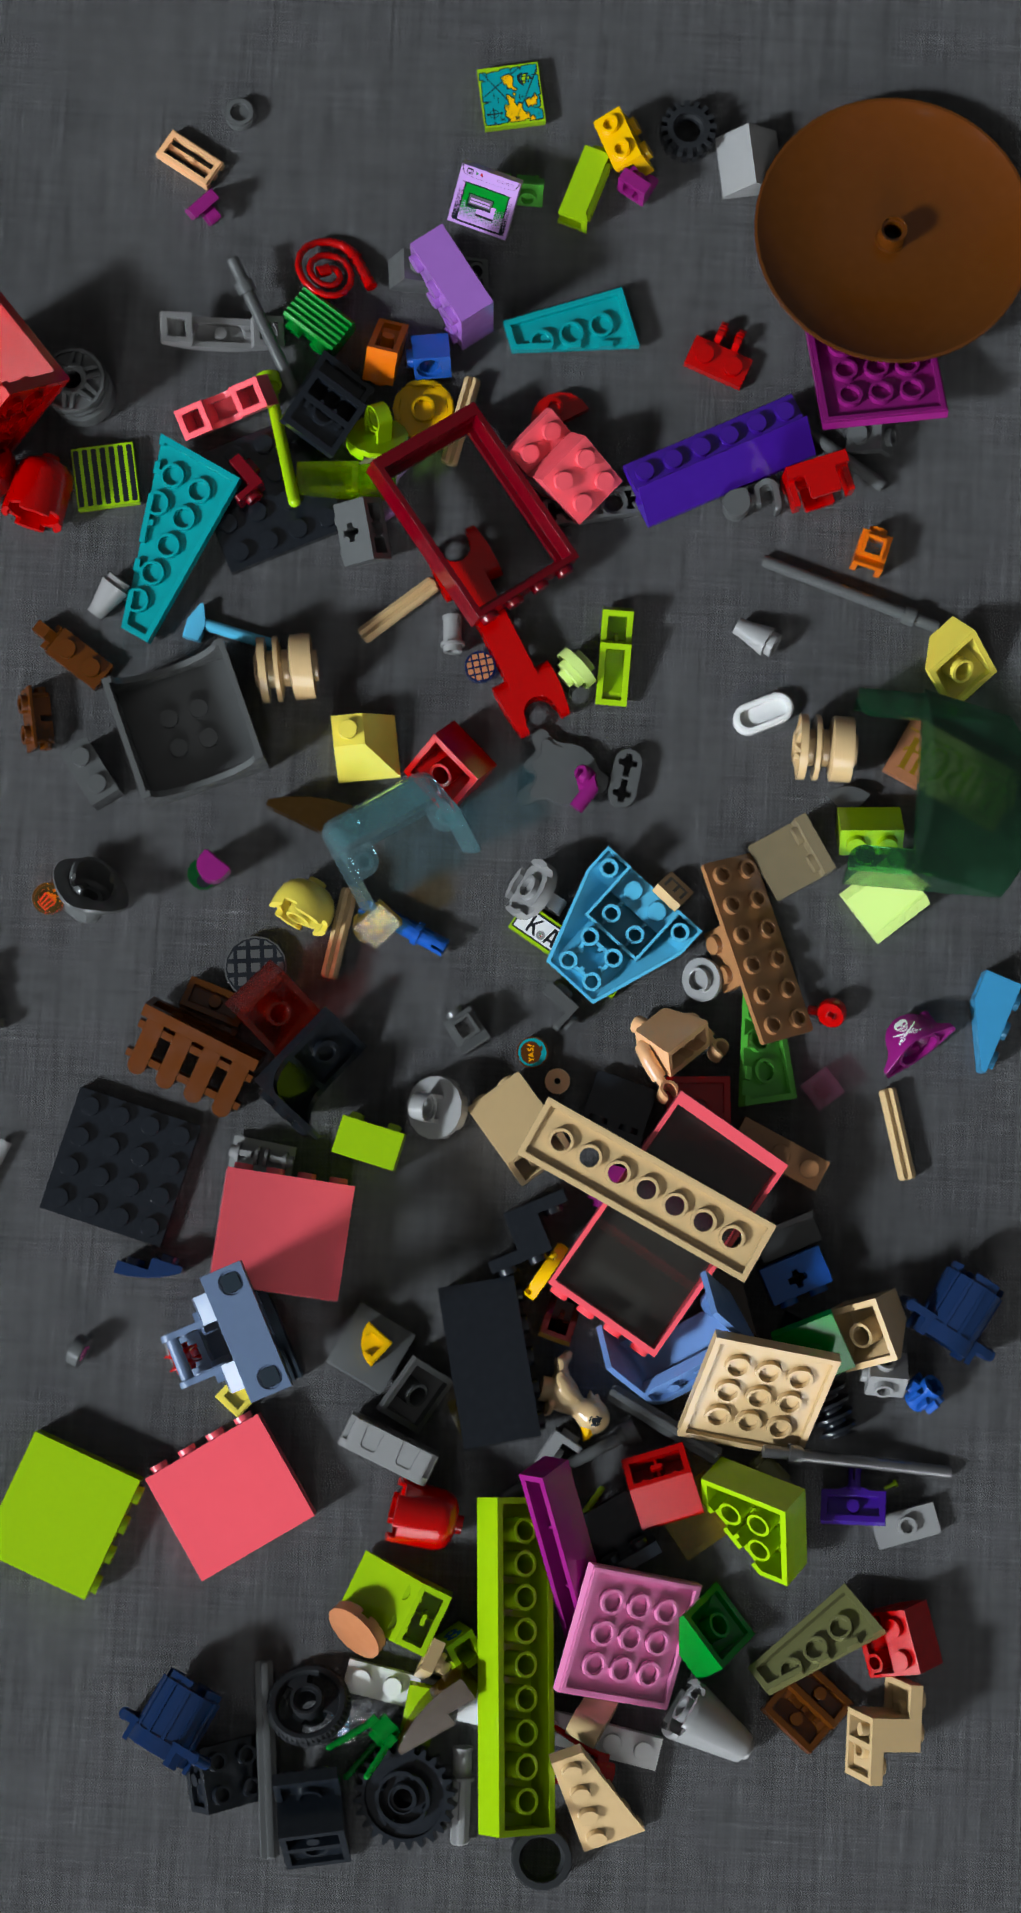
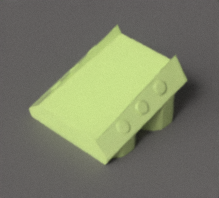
[839,855,930,944]

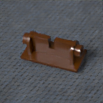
[17,685,55,753]

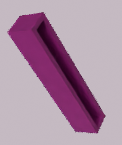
[519,1456,597,1640]

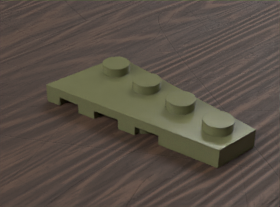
[747,1583,887,1695]

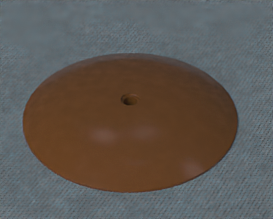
[754,98,1021,363]

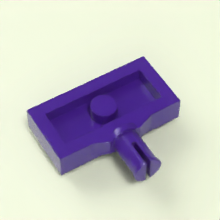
[820,1467,887,1526]

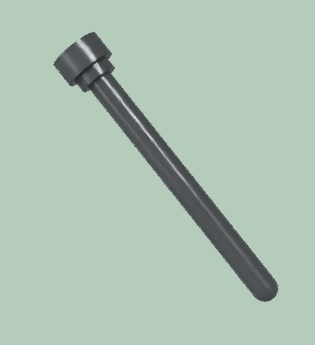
[499,1418,643,1497]

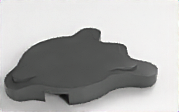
[517,729,609,807]

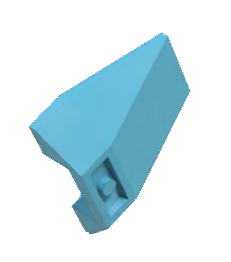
[546,846,702,1004]

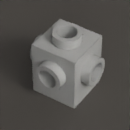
[859,1353,909,1398]

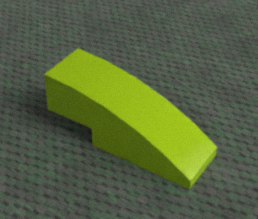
[595,606,634,707]

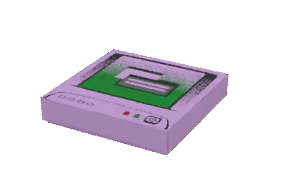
[447,159,523,240]

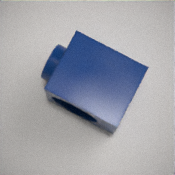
[406,333,452,380]

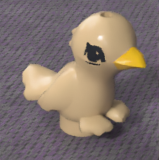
[537,1350,610,1442]

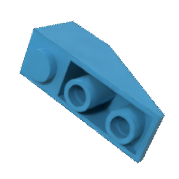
[969,970,1021,1074]

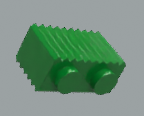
[283,286,356,357]

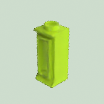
[557,145,613,233]

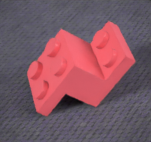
[506,408,623,525]

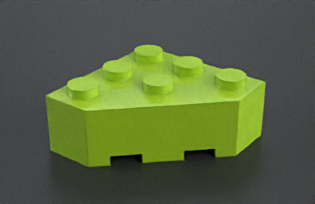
[701,1456,807,1587]

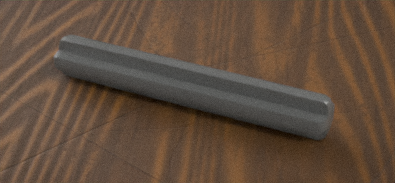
[607,1384,723,1464]

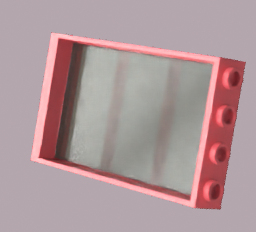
[548,1090,788,1358]

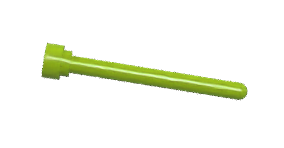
[256,369,301,508]

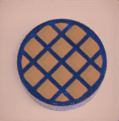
[465,651,496,684]

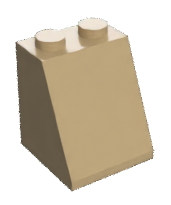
[468,1071,570,1186]

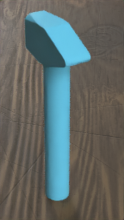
[182,603,280,651]

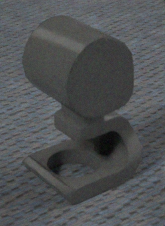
[722,478,782,521]

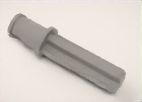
[450,1745,475,1846]

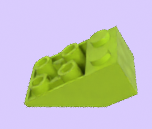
[342,1550,453,1657]

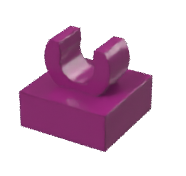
[184,188,221,226]

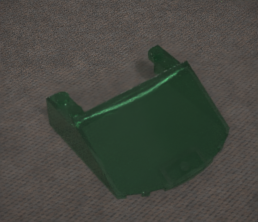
[842,688,1021,898]

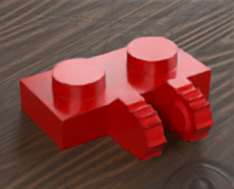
[683,321,753,391]

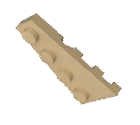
[549,1743,645,1852]

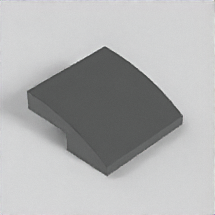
[326,1302,416,1395]

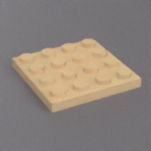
[676,1329,841,1452]

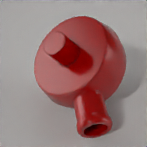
[807,998,847,1028]

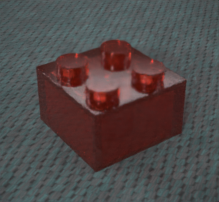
[224,959,320,1056]

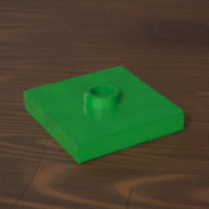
[771,1309,856,1375]

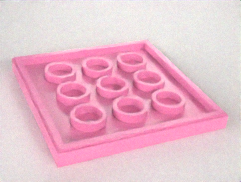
[553,1561,703,1710]

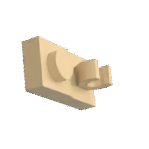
[413,1638,452,1680]

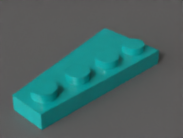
[503,287,640,354]

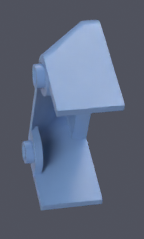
[596,1270,754,1405]

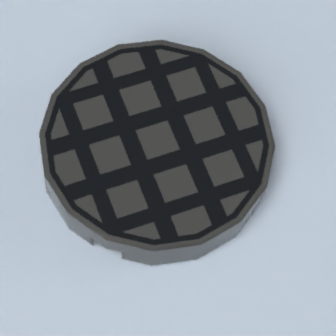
[224,936,288,1000]

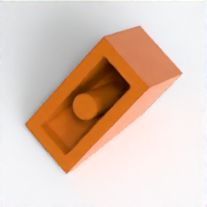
[362,318,409,386]

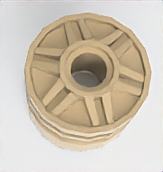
[253,632,320,704]
[791,713,859,783]

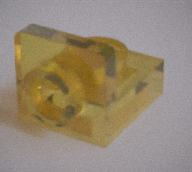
[353,899,402,949]

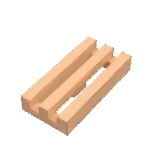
[156,129,225,191]

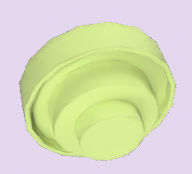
[557,647,596,689]

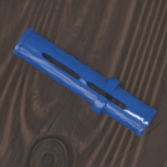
[357,895,450,957]

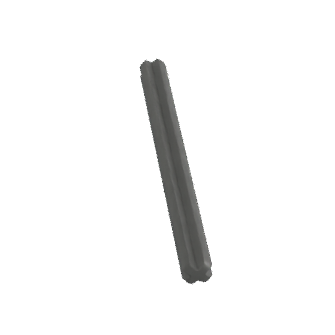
[254,1659,280,1859]

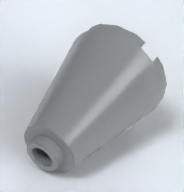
[662,1679,754,1762]

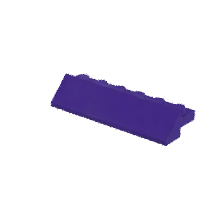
[623,394,816,528]

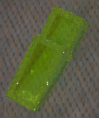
[296,461,396,500]

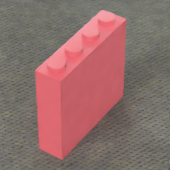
[210,1162,355,1302]
[145,1410,317,1581]

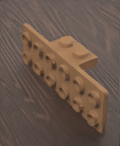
[701,853,813,1045]

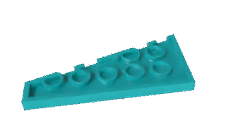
[121,433,243,644]

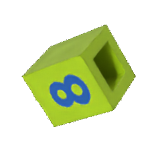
[433,1621,478,1669]

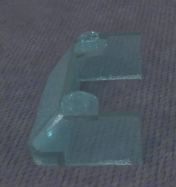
[322,772,481,912]

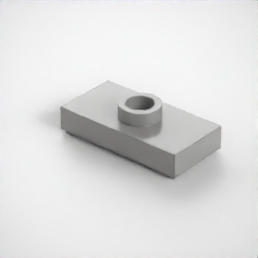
[872,1501,942,1550]

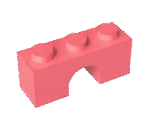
[174,374,279,441]

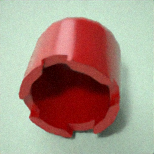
[1,453,74,533]
[385,1477,464,1550]

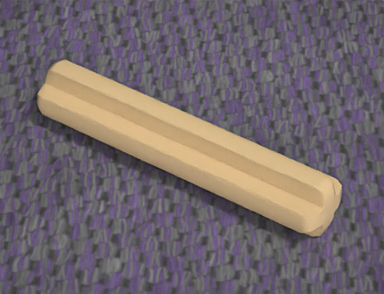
[441,376,480,467]
[358,577,439,643]
[321,887,358,980]
[879,1087,916,1181]

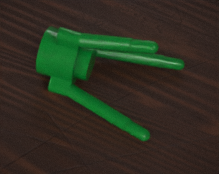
[326,1713,401,1781]

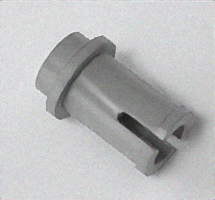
[440,613,465,655]

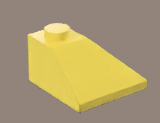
[925,616,997,713]
[331,713,401,784]

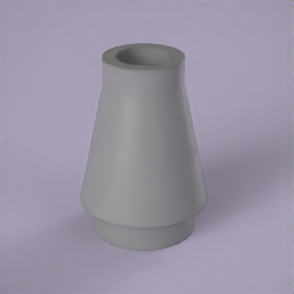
[87,572,131,620]
[733,617,782,657]

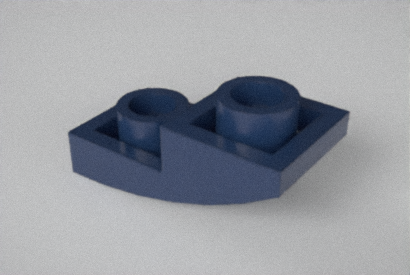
[114,1253,186,1278]

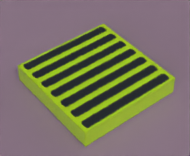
[71,441,141,513]

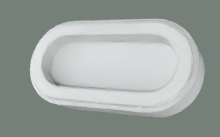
[733,692,794,736]

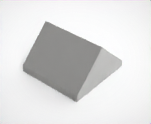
[715,123,779,199]

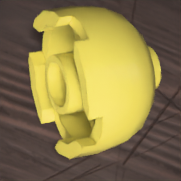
[269,877,335,936]

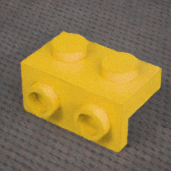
[593,106,654,176]

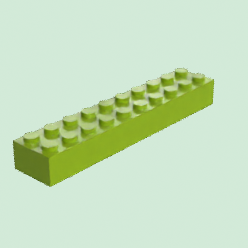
[477,1497,555,1838]

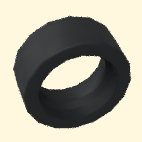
[511,1827,572,1891]

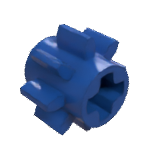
[905,1372,945,1415]

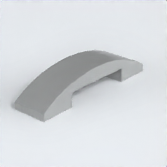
[160,311,285,352]

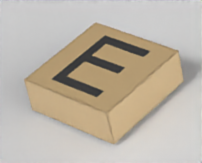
[652,871,694,912]

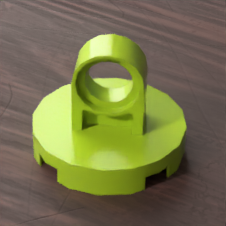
[346,401,408,461]

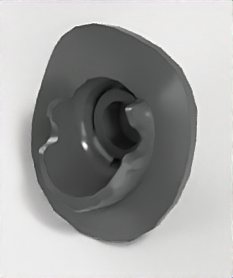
[53,856,129,924]

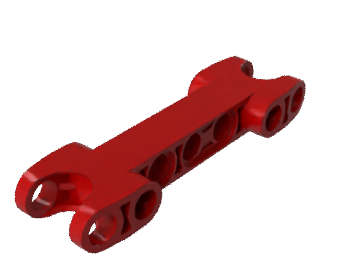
[429,525,570,739]

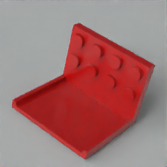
[0,291,70,454]

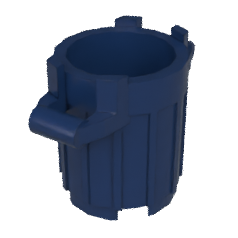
[900,1260,1005,1365]
[119,1667,222,1776]

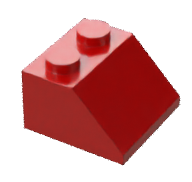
[403,720,497,816]

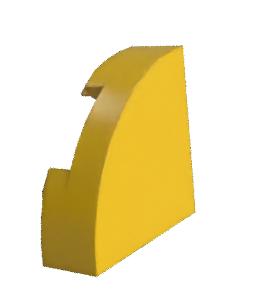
[361,1321,393,1367]

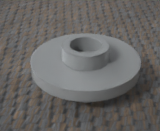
[682,957,723,1002]

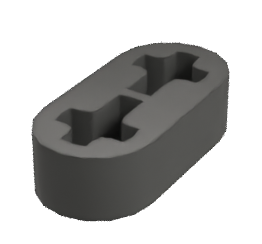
[608,749,642,809]

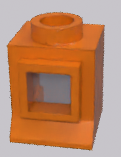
[849,526,893,578]

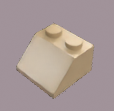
[831,1288,906,1373]

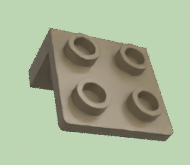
[748,812,836,901]

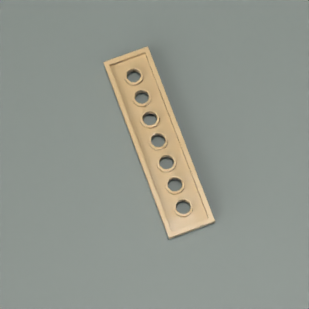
[516,1096,777,1283]

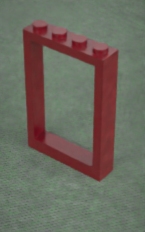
[366,402,580,627]

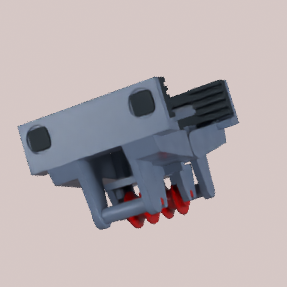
[160,1260,304,1403]

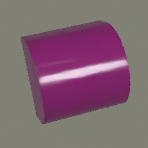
[196,849,231,884]

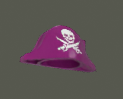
[884,1011,956,1078]

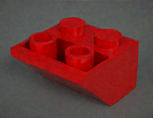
[621,1442,704,1531]
[862,1599,943,1678]

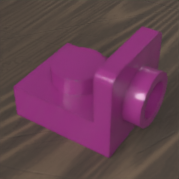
[617,165,659,207]

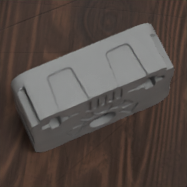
[337,1410,439,1486]

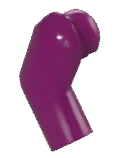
[570,764,599,813]

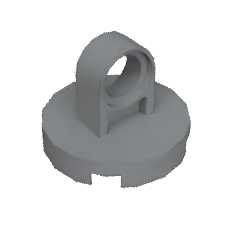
[505,859,567,920]
[407,1076,468,1139]

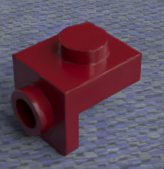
[229,453,265,508]

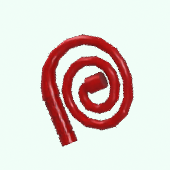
[294,237,377,299]

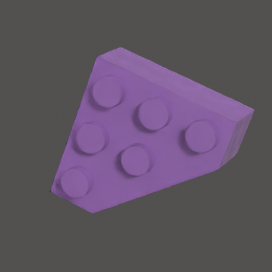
[409,224,494,351]

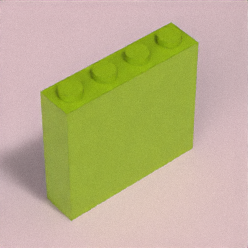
[0,1429,145,1600]

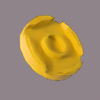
[392,379,455,438]
[524,1242,570,1301]

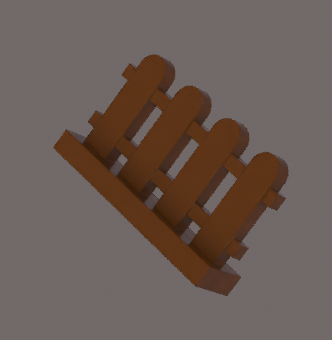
[125,996,267,1117]

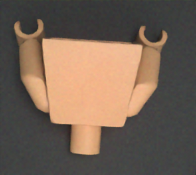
[630,1008,729,1104]

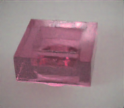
[800,1067,845,1111]

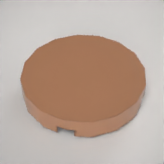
[329,1601,386,1658]

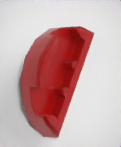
[530,392,589,424]

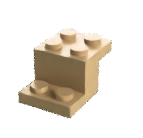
[845,1676,926,1786]

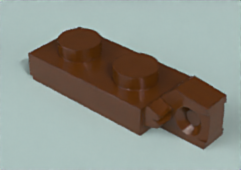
[32,620,115,692]

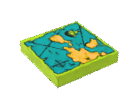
[477,62,546,133]

